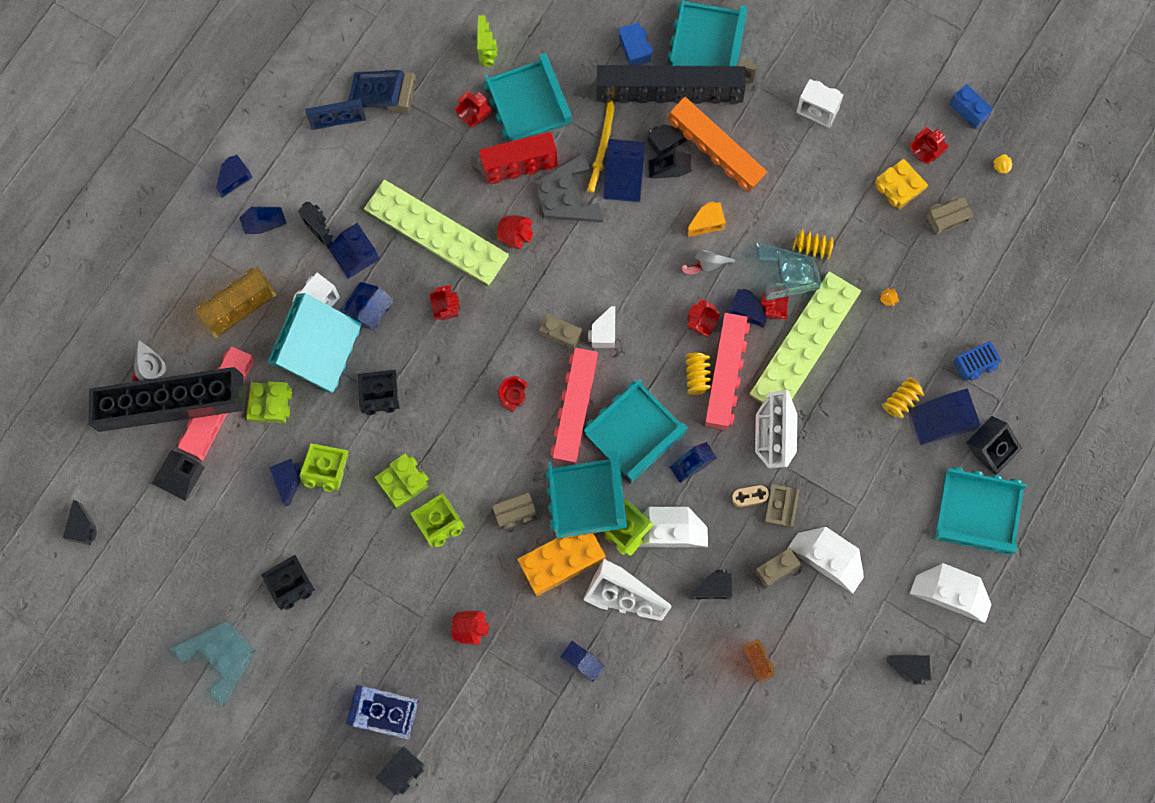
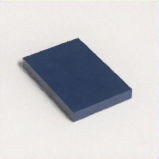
[348,70,404,108]
[305,99,366,130]

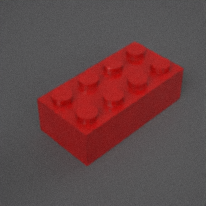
[479,131,558,184]

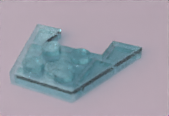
[756,243,821,301]
[171,621,255,707]

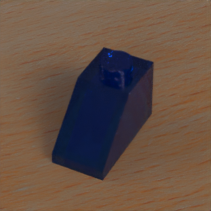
[216,154,253,198]
[239,207,287,234]
[729,289,767,328]
[670,442,717,483]
[269,459,301,506]
[560,641,605,682]

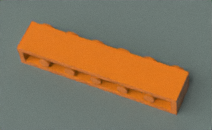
[667,97,768,192]

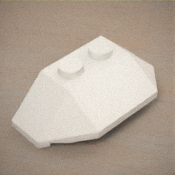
[755,390,797,468]
[639,507,708,548]
[787,527,864,594]
[910,563,991,623]

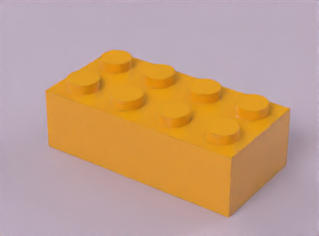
[518,533,606,597]

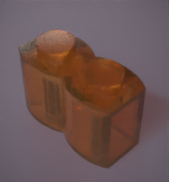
[743,639,775,684]

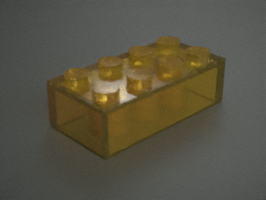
[194,266,277,339]

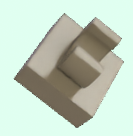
[738,58,757,83]

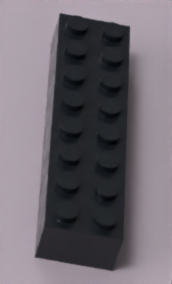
[597,65,746,104]
[88,367,244,432]

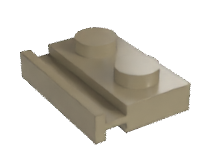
[765,484,800,528]

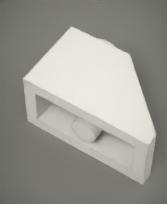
[588,306,615,348]

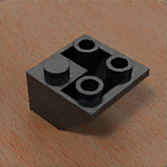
[152,450,205,501]

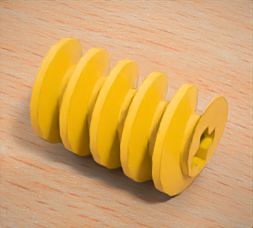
[792,229,834,261]
[686,353,711,395]
[882,377,924,418]

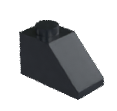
[647,125,688,156]
[649,149,692,179]
[63,500,97,546]
[691,570,732,599]
[886,655,931,685]

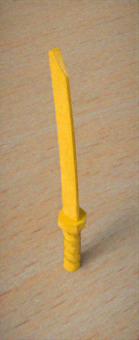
[587,100,615,193]

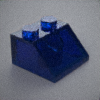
[328,223,380,279]
[340,282,394,330]

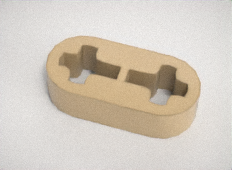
[732,485,769,508]

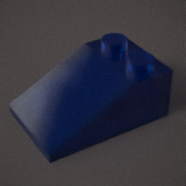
[603,139,646,202]
[909,388,981,445]
[346,685,419,739]

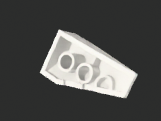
[584,559,671,621]

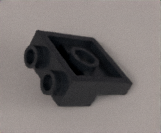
[298,202,334,250]
[358,369,400,416]
[261,555,315,610]

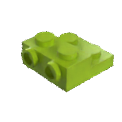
[477,15,498,67]
[246,381,292,423]
[300,443,349,492]
[375,453,429,509]
[410,493,465,548]
[603,499,654,556]

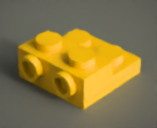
[875,158,928,210]

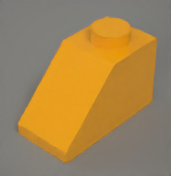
[687,202,726,237]

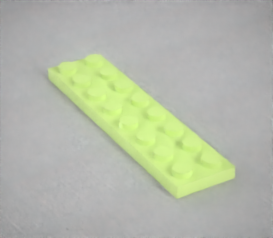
[364,180,509,286]
[749,272,861,404]

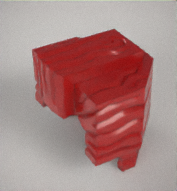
[454,90,491,128]
[910,126,949,164]
[497,215,534,249]
[429,285,460,320]
[760,285,789,320]
[687,298,721,338]
[497,376,528,413]
[451,611,489,645]

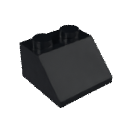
[966,416,1022,475]
[375,746,425,796]

